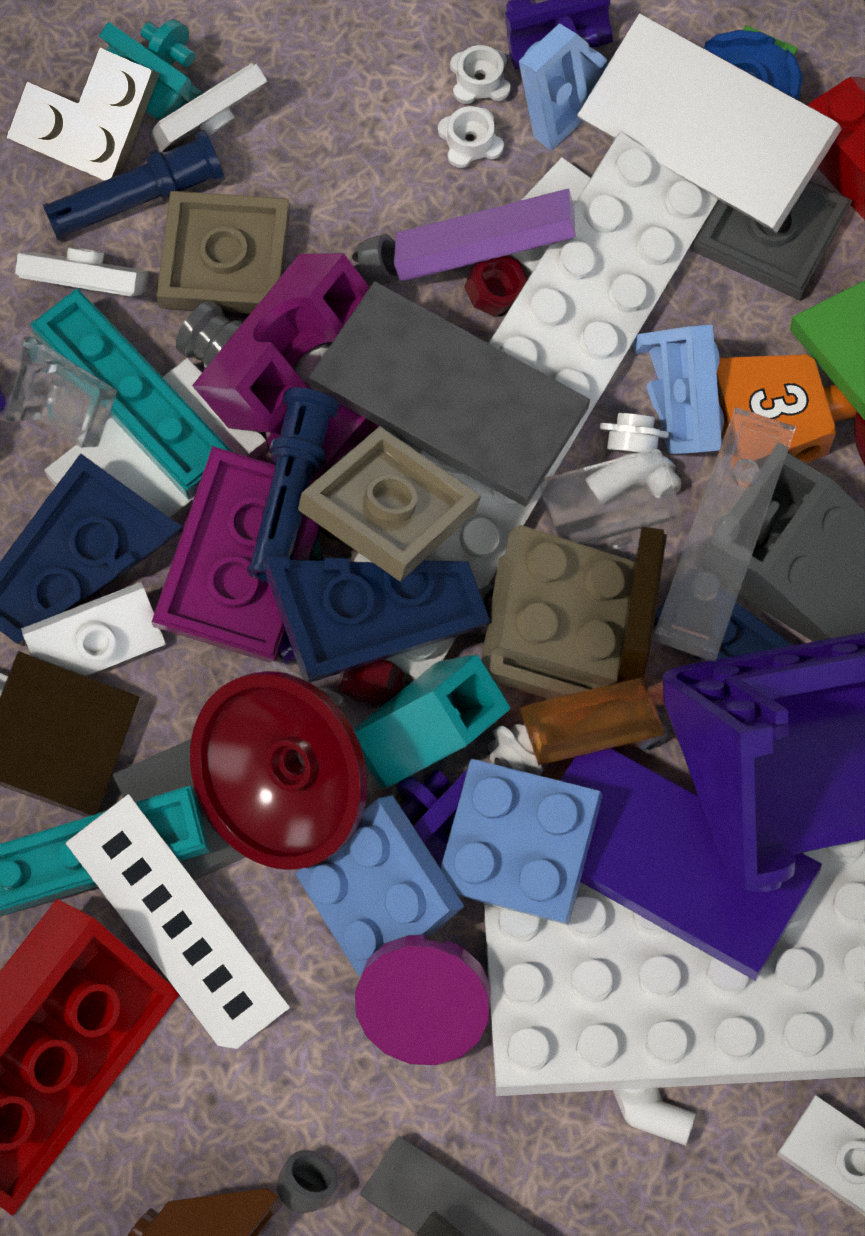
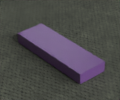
[394,188,576,281]

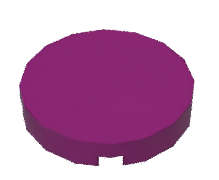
[355,935,491,1065]

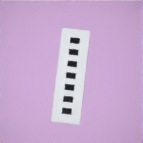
[66,794,290,1049]

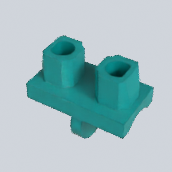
[98,19,203,121]

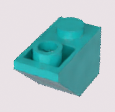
[354,654,511,788]

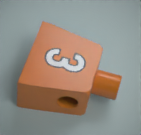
[716,354,856,488]

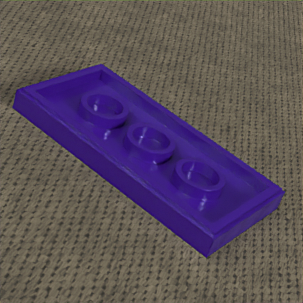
[560,737,822,981]

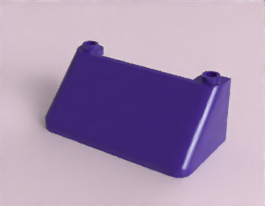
[663,632,865,892]

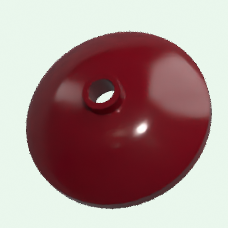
[190,671,367,870]

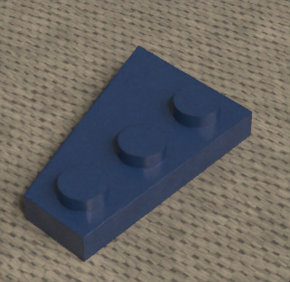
[0,453,184,646]
[262,556,490,683]

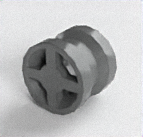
[176,300,243,369]

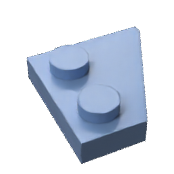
[519,24,609,151]
[632,325,724,454]

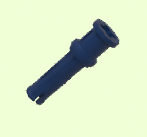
[42,130,225,240]
[247,387,339,583]

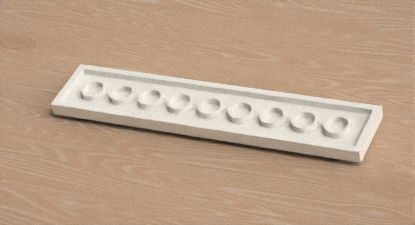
[353,131,718,683]

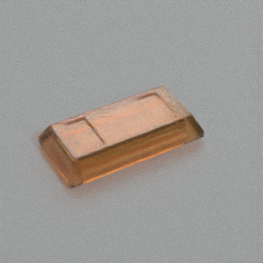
[519,678,665,765]

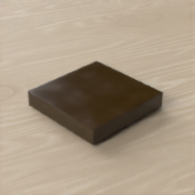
[615,526,667,693]
[0,651,140,817]

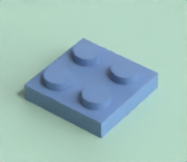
[441,759,603,925]
[295,795,464,978]

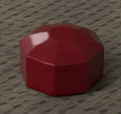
[464,255,528,317]
[338,659,405,706]

